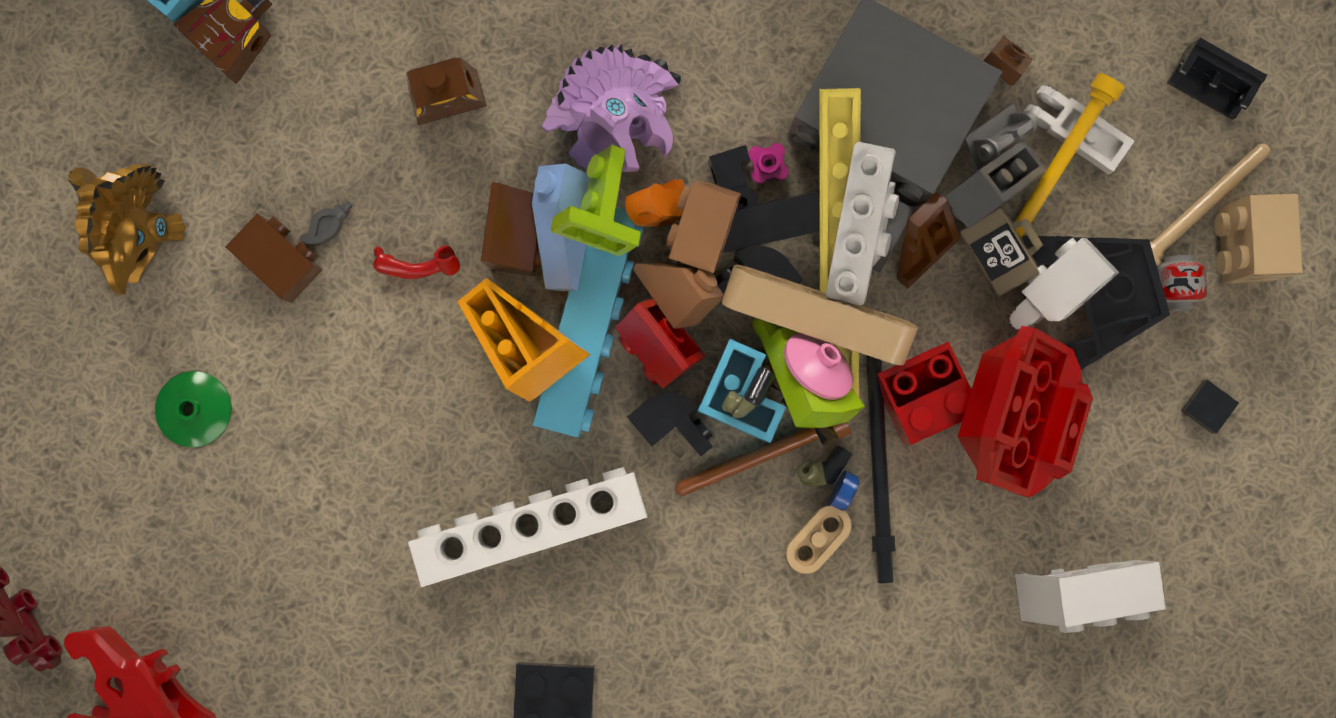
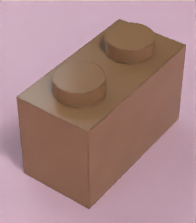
[666,179,741,273]

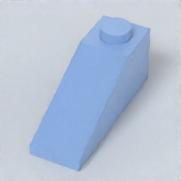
[532,163,590,291]

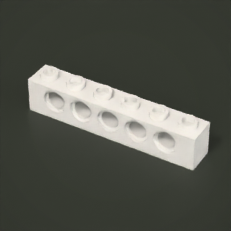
[408,467,648,587]

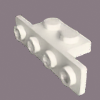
[826,142,899,306]

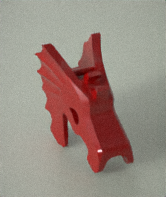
[64,626,216,718]

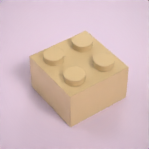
[1214,194,1303,284]

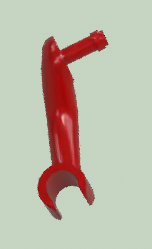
[373,245,460,279]

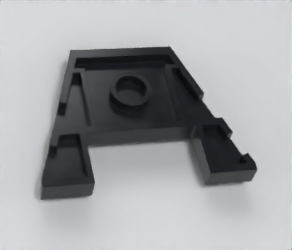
[1022,235,1170,370]

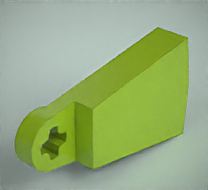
[752,317,865,428]

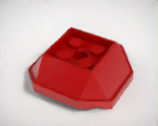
[957,326,1093,498]

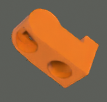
[625,179,685,227]

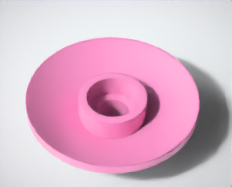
[784,333,853,400]

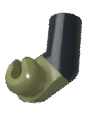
[722,368,775,418]
[797,445,852,487]

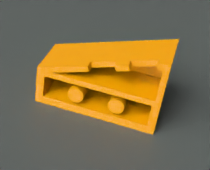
[457,278,591,402]

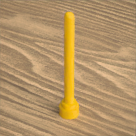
[1014,73,1125,238]

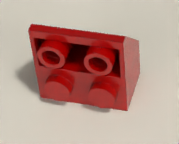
[877,341,971,445]

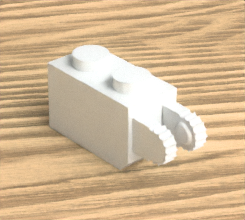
[1009,238,1119,330]

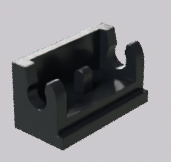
[1167,37,1268,120]

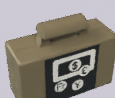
[960,207,1043,296]

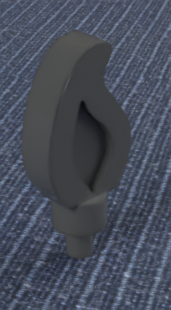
[300,201,353,246]

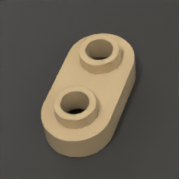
[785,505,851,574]

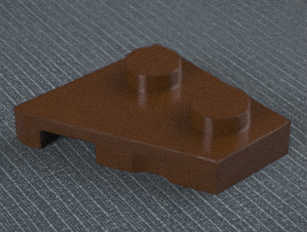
[896,192,960,289]

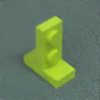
[550,144,641,257]

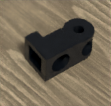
[708,145,758,209]

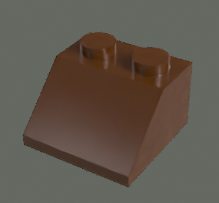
[481,182,542,276]

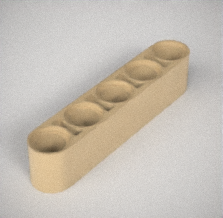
[722,265,918,365]

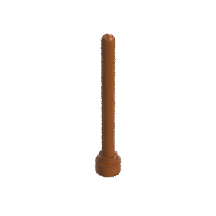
[675,422,852,496]

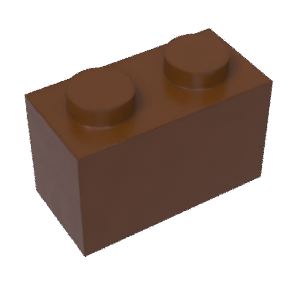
[225,213,322,303]

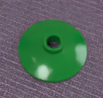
[155,371,232,447]

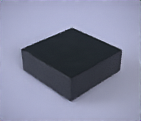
[1181,380,1239,434]

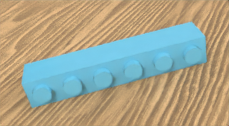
[533,207,644,438]

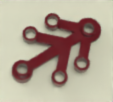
[0,567,63,672]

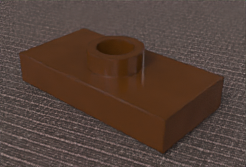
[983,36,1033,86]

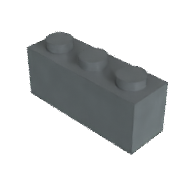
[945,140,1046,229]

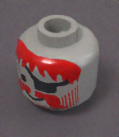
[1157,255,1207,312]

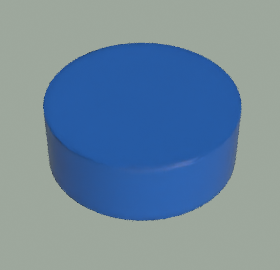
[829,470,859,511]

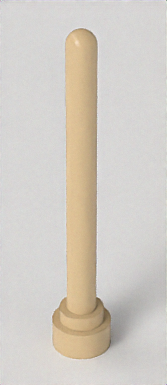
[1150,143,1270,267]

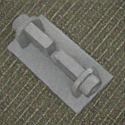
[964,103,1038,172]

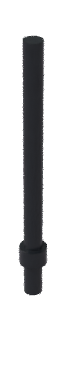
[866,355,896,583]

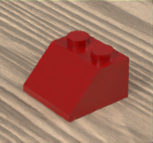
[615,298,706,389]

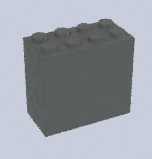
[788,0,1002,206]

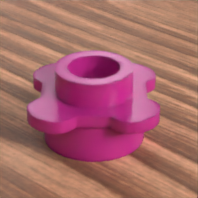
[749,143,789,184]

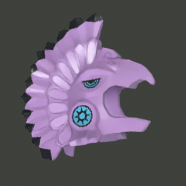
[542,44,681,172]

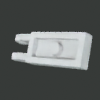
[1024,85,1134,175]

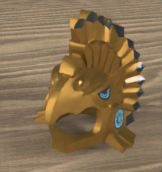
[67,163,186,295]

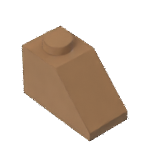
[632,261,724,329]

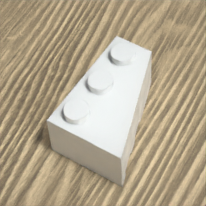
[1015,560,1166,633]

